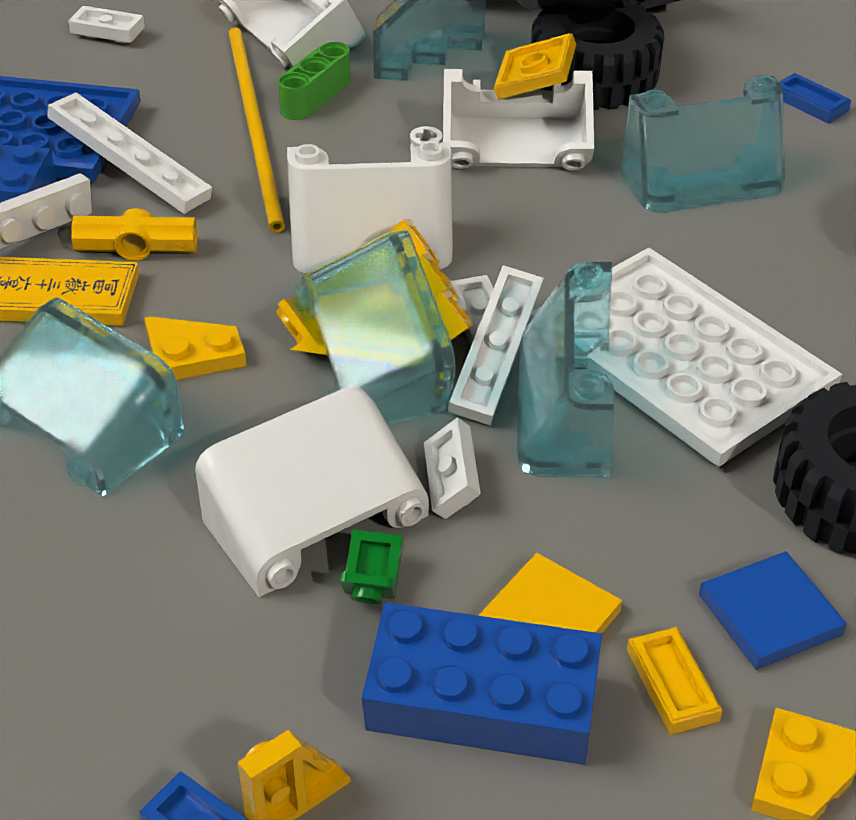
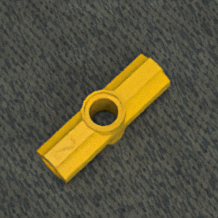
[71,208,198,261]

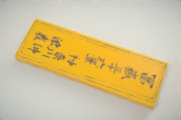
[0,257,140,326]

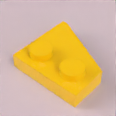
[144,316,247,383]
[750,707,856,820]
[237,730,351,820]

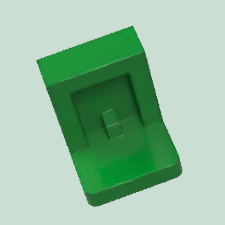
[340,529,404,604]

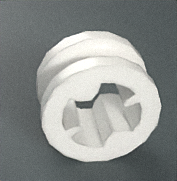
[410,126,443,154]

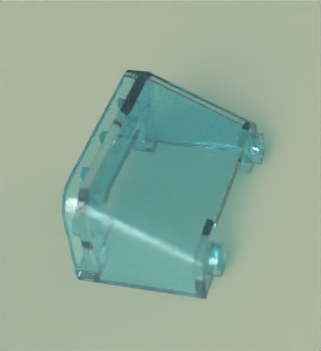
[621,75,786,213]
[295,229,455,424]
[517,262,614,477]
[0,298,185,497]

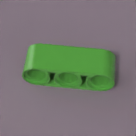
[278,42,351,120]

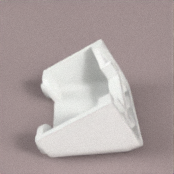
[218,0,367,68]
[443,69,594,171]
[287,141,453,274]
[195,386,429,597]

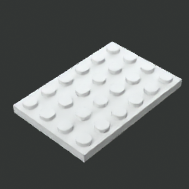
[528,248,842,467]

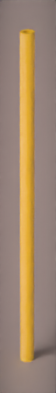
[228,27,285,233]

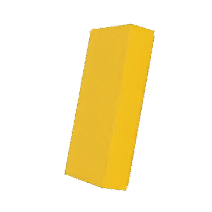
[627,627,723,735]

